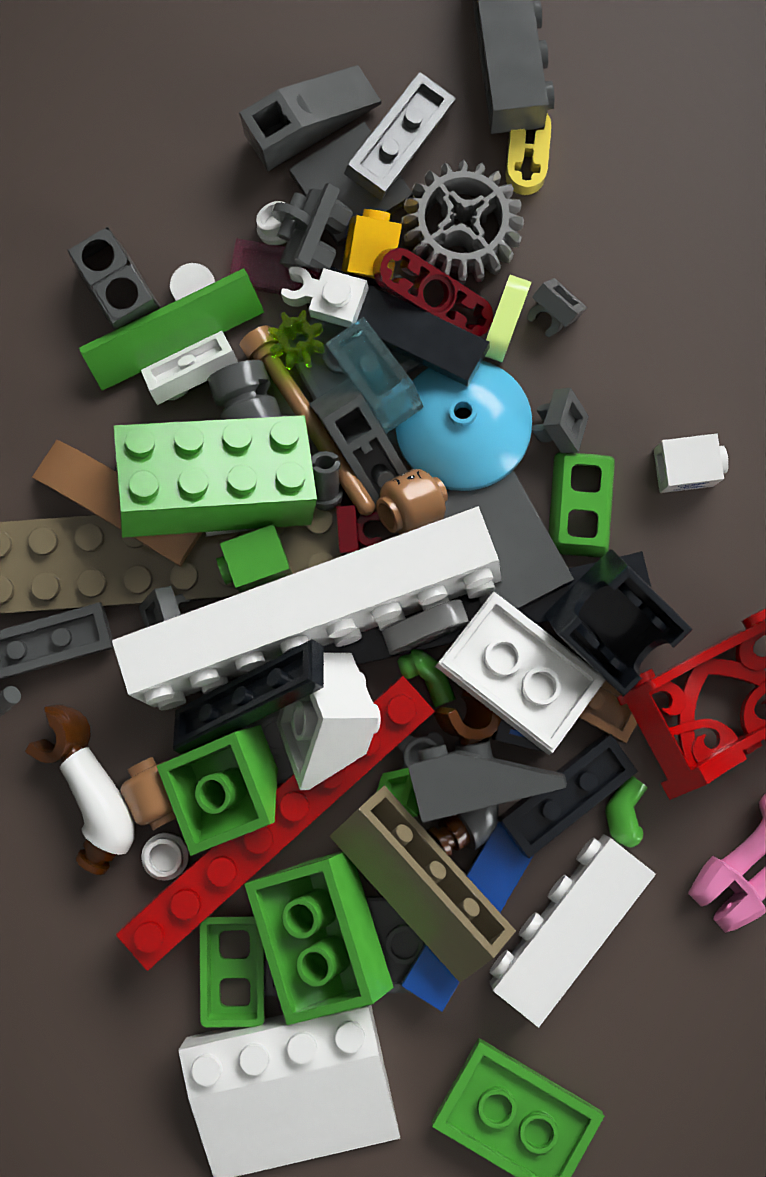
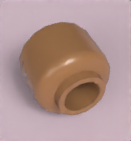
[376,469,448,535]
[120,757,176,830]

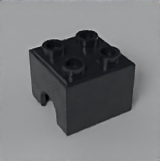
[544,549,693,697]

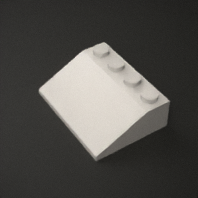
[178,1005,400,1177]

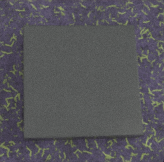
[289,122,413,247]

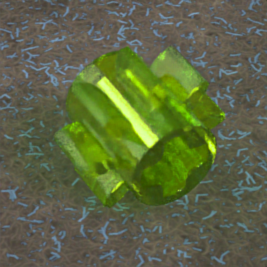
[268,310,325,370]

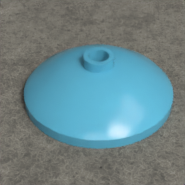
[395,361,532,491]

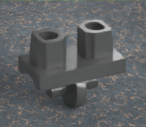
[272,183,353,273]

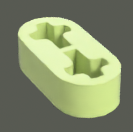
[485,274,531,362]

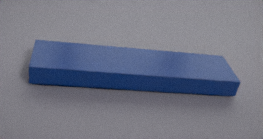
[400,821,534,1012]

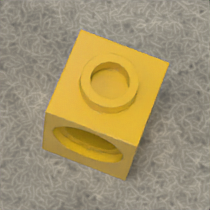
[341,209,402,280]

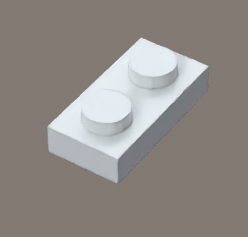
[141,331,238,405]

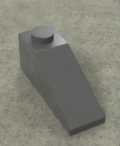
[309,379,408,511]
[408,745,567,823]

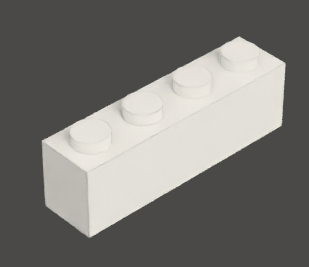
[489,834,656,1028]

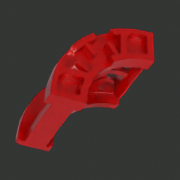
[616,608,766,800]

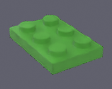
[431,1038,605,1177]

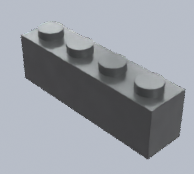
[472,0,555,134]

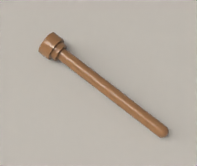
[239,325,375,516]

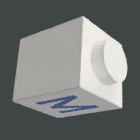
[653,433,728,493]

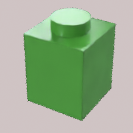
[216,524,293,593]

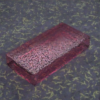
[229,238,322,295]

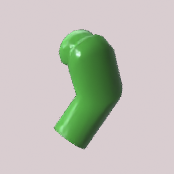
[398,649,456,707]
[605,776,648,848]

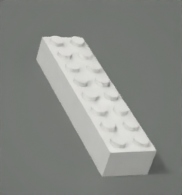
[112,506,502,710]

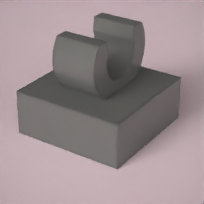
[527,278,588,337]
[532,388,589,453]
[138,586,191,628]

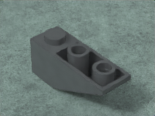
[239,65,381,172]

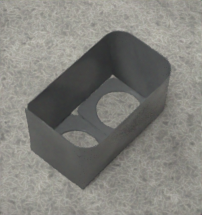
[67,227,161,330]

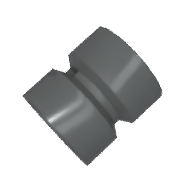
[207,360,282,420]

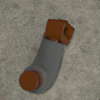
[426,689,501,857]

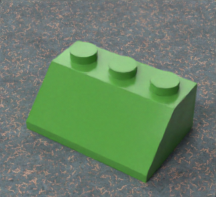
[244,851,394,1025]

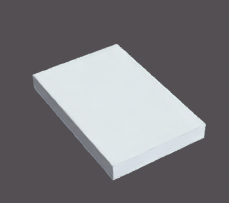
[435,592,605,755]

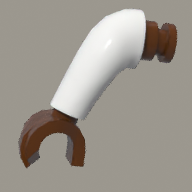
[25,705,135,875]

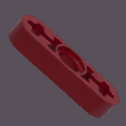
[373,248,493,337]

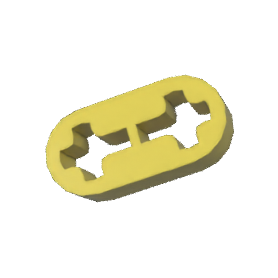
[505,113,551,195]

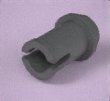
[311,451,344,511]

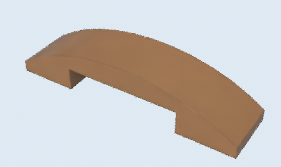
[32,440,203,567]

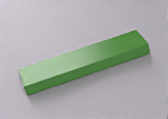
[79,268,264,391]

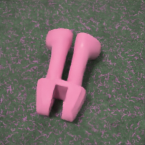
[688,794,766,933]

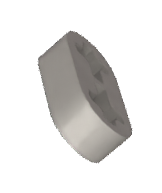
[382,599,469,655]

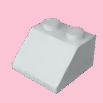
[276,653,381,790]

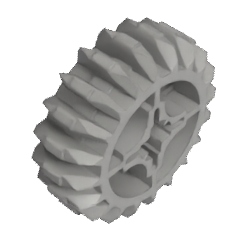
[401,159,524,285]

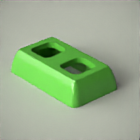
[548,452,615,558]
[200,917,264,1028]

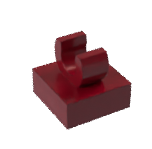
[337,505,383,556]

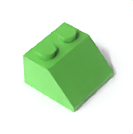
[157,725,278,856]

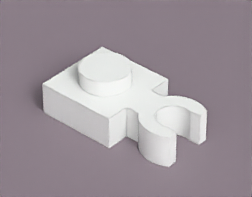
[281,266,369,329]

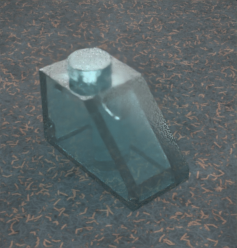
[326,317,424,434]

